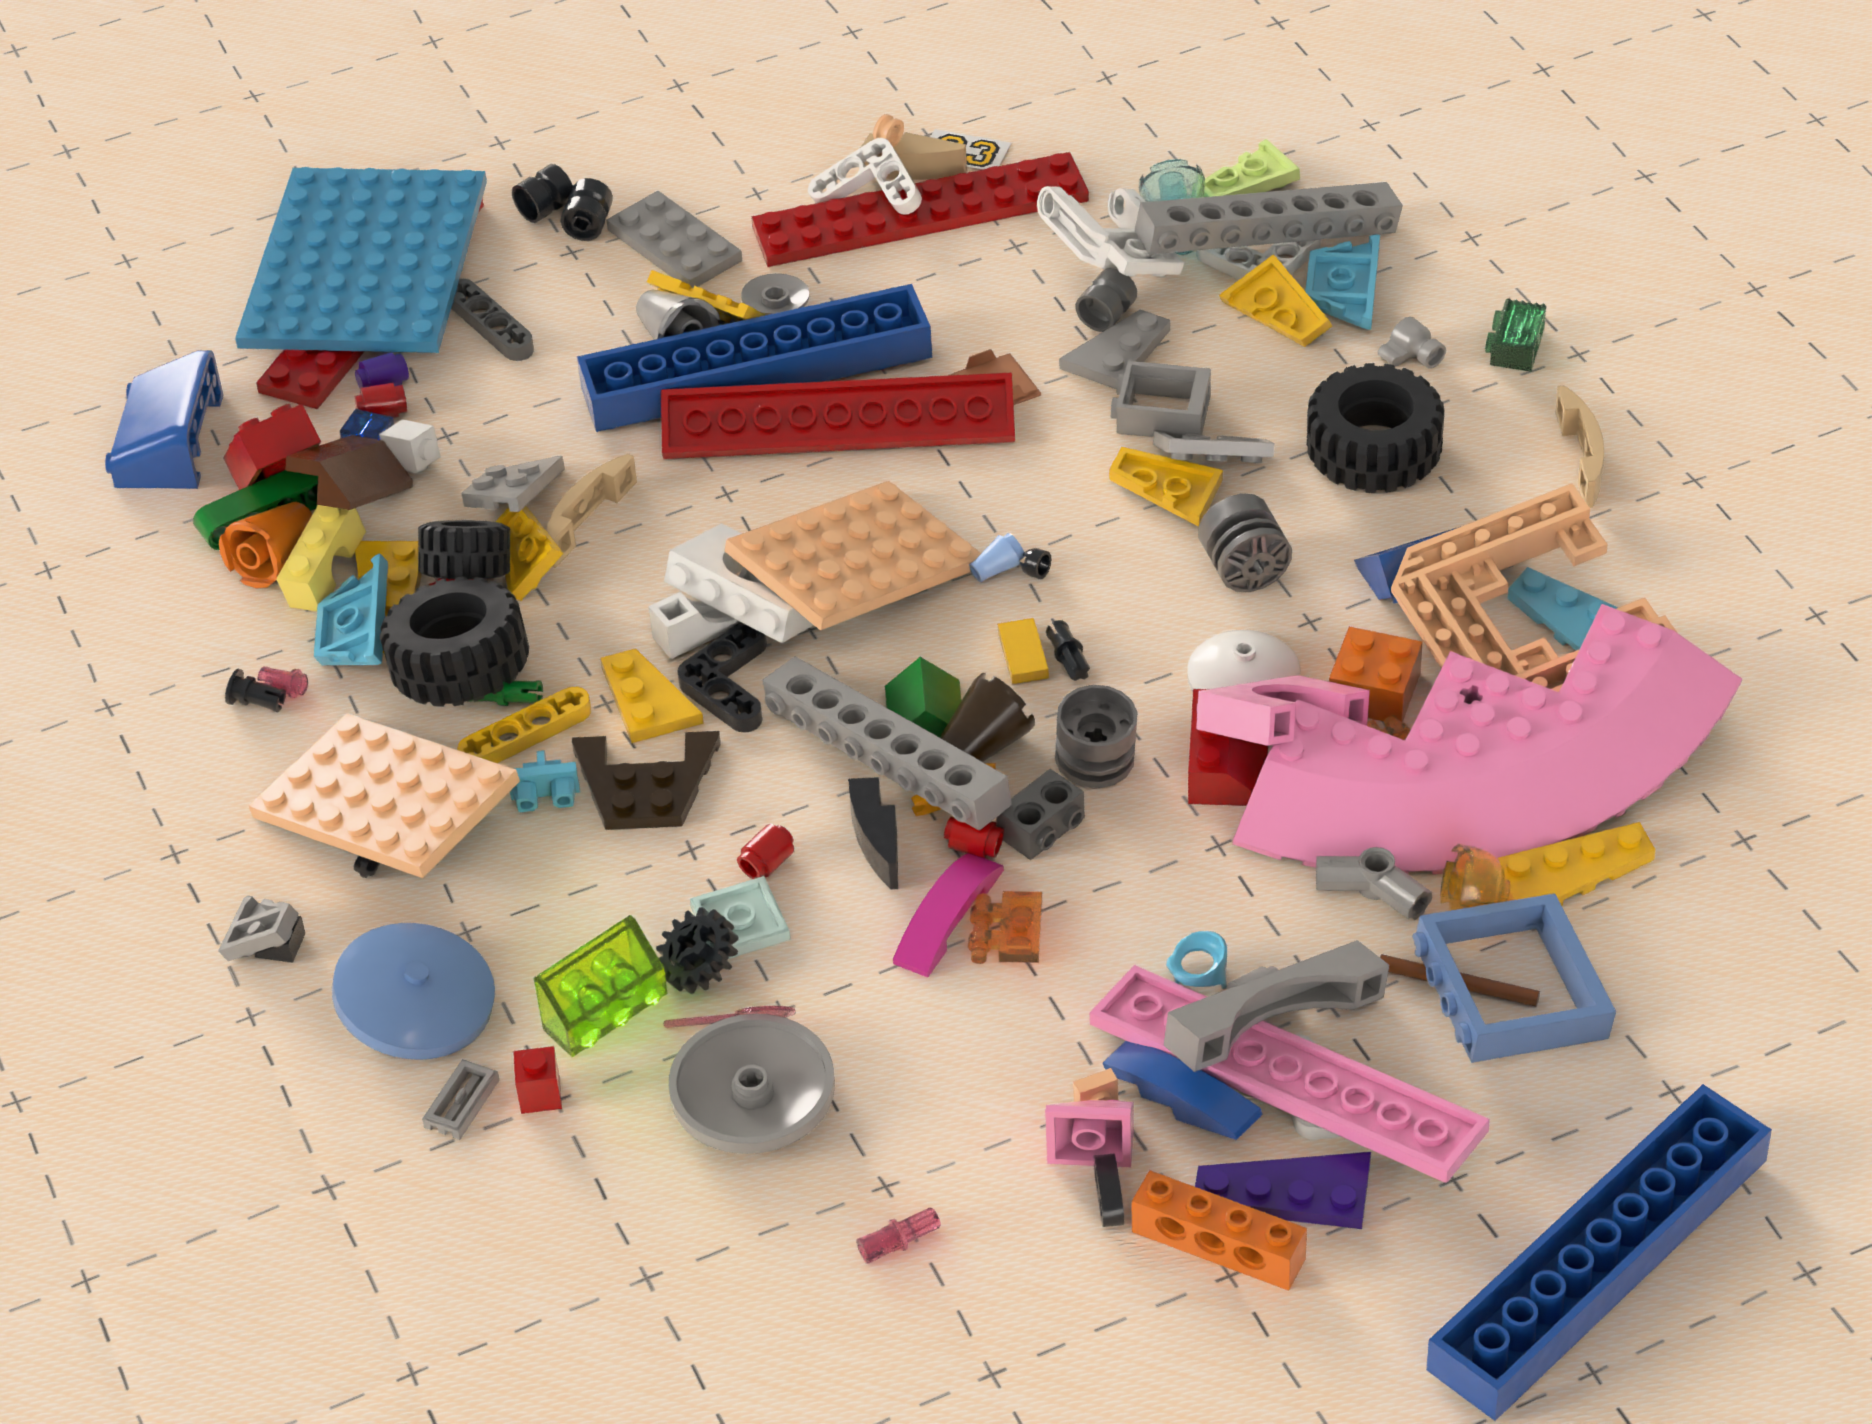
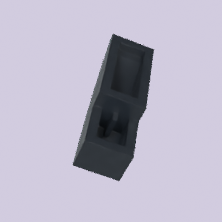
[848,777,898,890]

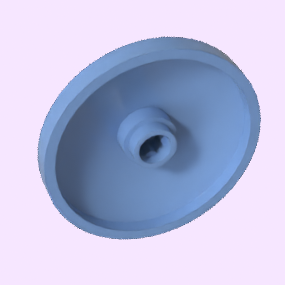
[332,923,495,1060]

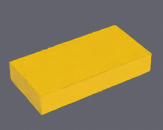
[997,618,1049,684]

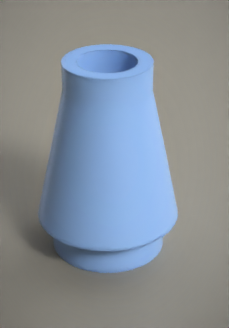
[969,533,1025,582]

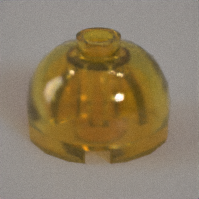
[1440,844,1510,911]

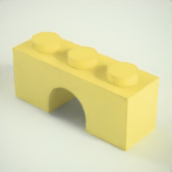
[277,505,366,612]

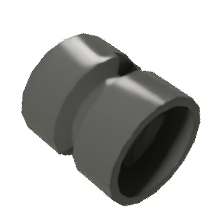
[1075,268,1137,332]

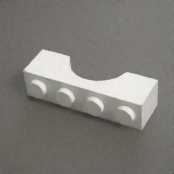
[648,567,762,659]

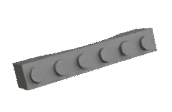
[1163,940,1389,1072]

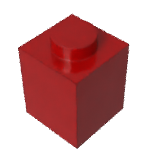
[513,1046,562,1114]

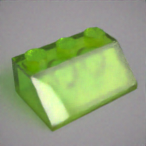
[534,915,668,1057]

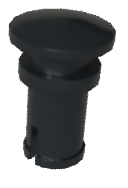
[225,668,286,712]

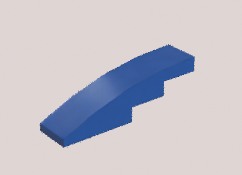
[1103,1041,1263,1140]

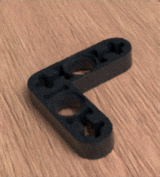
[677,622,767,732]

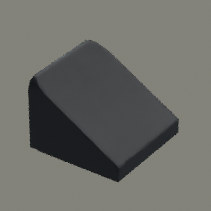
[255,916,306,963]

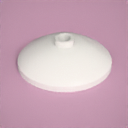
[1187,630,1300,692]

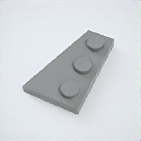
[1059,309,1170,389]

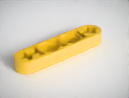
[457,686,591,763]

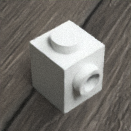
[379,419,441,473]

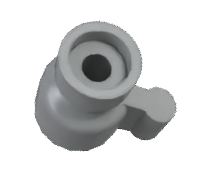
[1378,316,1446,369]

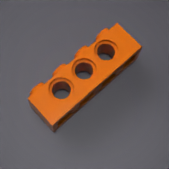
[1131,1170,1307,1291]

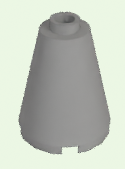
[636,289,720,340]

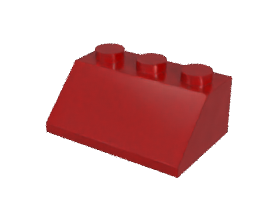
[1188,689,1268,806]

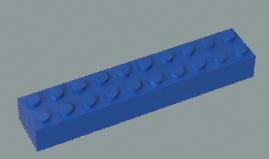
[577,284,932,432]
[1426,1084,1772,1421]

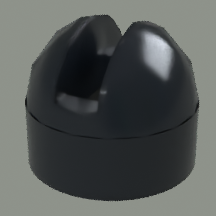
[1020,548,1052,579]

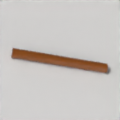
[1380,954,1540,1007]

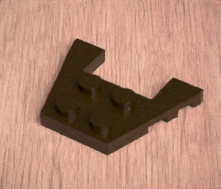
[572,731,721,830]

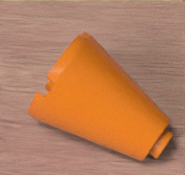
[219,502,312,589]

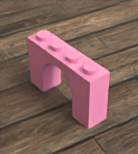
[1196,675,1370,746]

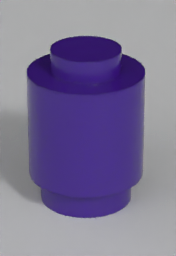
[355,352,409,388]

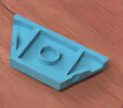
[1305,234,1380,330]
[314,554,388,666]

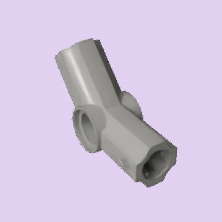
[1316,847,1432,920]

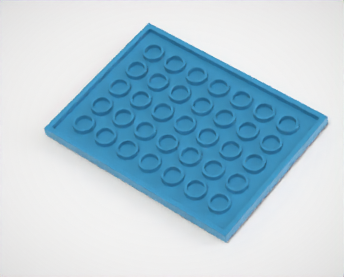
[235,167,487,353]

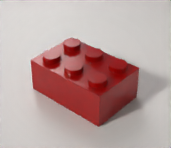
[223,404,321,490]

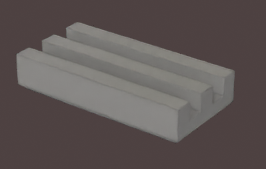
[422,1059,499,1140]

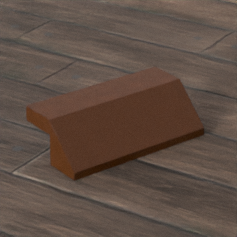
[286,435,413,510]

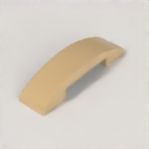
[1555,385,1604,508]
[546,454,637,568]

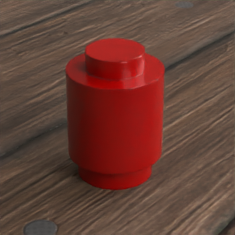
[354,383,407,422]
[944,816,1004,858]
[737,824,794,879]

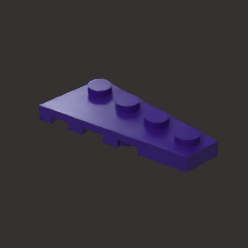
[1195,1152,1371,1229]

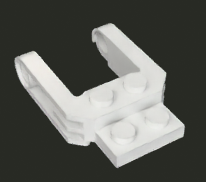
[1037,186,1184,277]

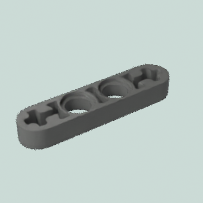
[451,278,534,361]

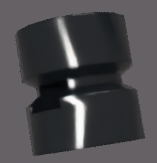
[512,164,573,223]
[560,178,613,241]

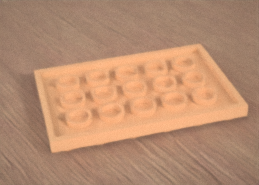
[724,481,981,631]
[249,714,520,878]

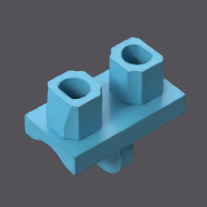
[510,750,580,812]

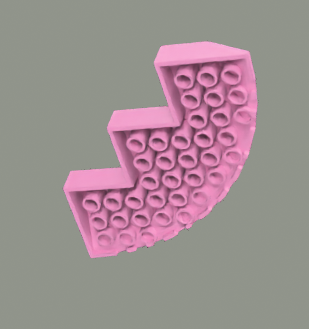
[1233,604,1742,875]

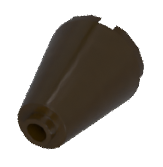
[940,673,1035,762]

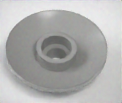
[741,273,809,315]

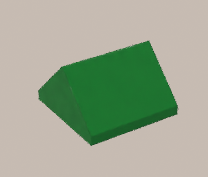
[885,657,962,738]

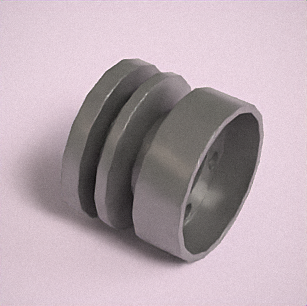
[1198,493,1292,592]
[1055,685,1138,788]

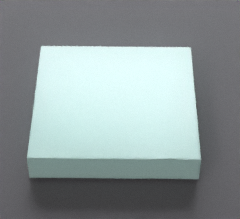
[690,876,791,959]

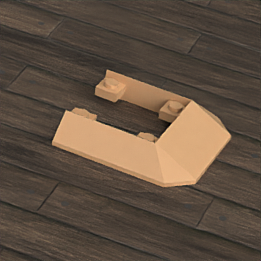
[1391,483,1677,692]

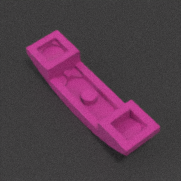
[893,853,1004,978]

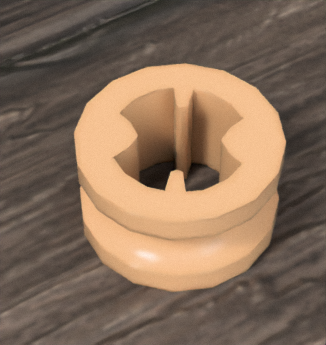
[873,114,904,147]

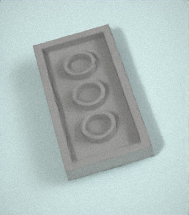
[606,191,742,288]

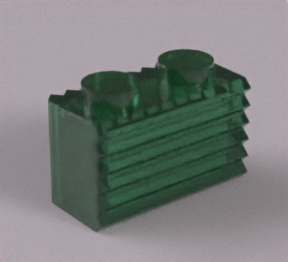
[1485,298,1547,372]

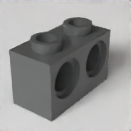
[996,769,1085,860]

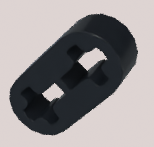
[1093,1153,1124,1227]

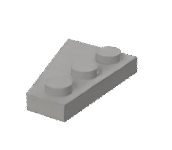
[1153,431,1274,463]

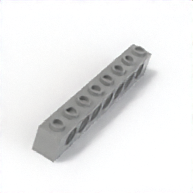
[1134,182,1403,255]
[762,656,1012,830]

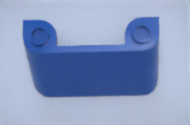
[105,350,224,489]

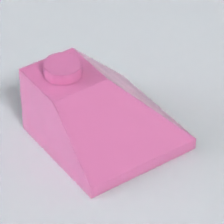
[1045,1100,1134,1168]

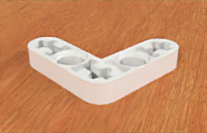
[808,138,922,215]
[1196,239,1321,280]

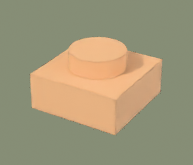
[1073,1068,1119,1102]

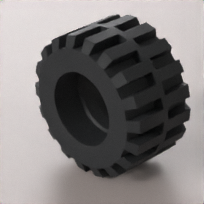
[418,520,510,579]

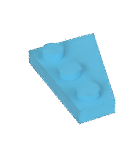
[1508,567,1618,650]

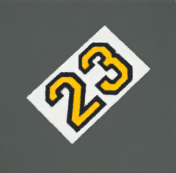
[931,129,1011,170]

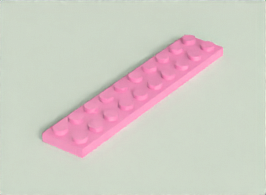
[1089,965,1490,1183]

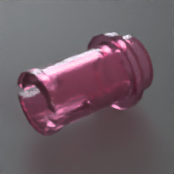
[257,666,308,698]

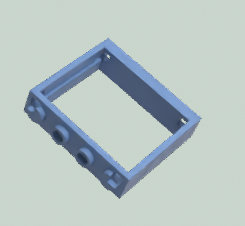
[1412,893,1616,1063]

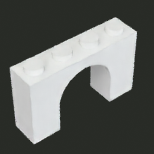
[664,523,813,643]

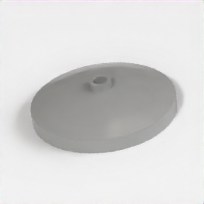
[669,1014,835,1154]

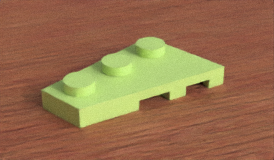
[1196,139,1300,198]

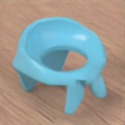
[1166,931,1227,989]

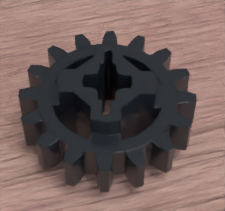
[655,907,739,994]

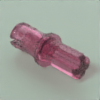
[856,1207,941,1264]

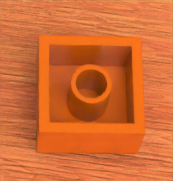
[1329,626,1423,725]

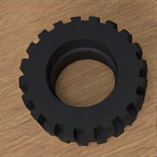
[1306,363,1445,493]
[380,577,529,707]

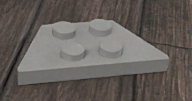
[461,456,565,512]

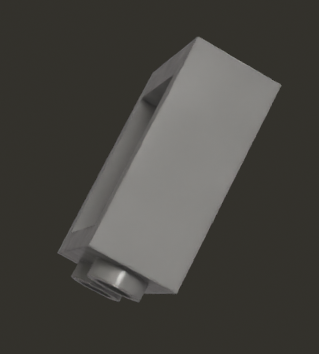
[1111,361,1211,438]

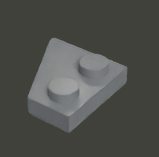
[218,896,299,961]

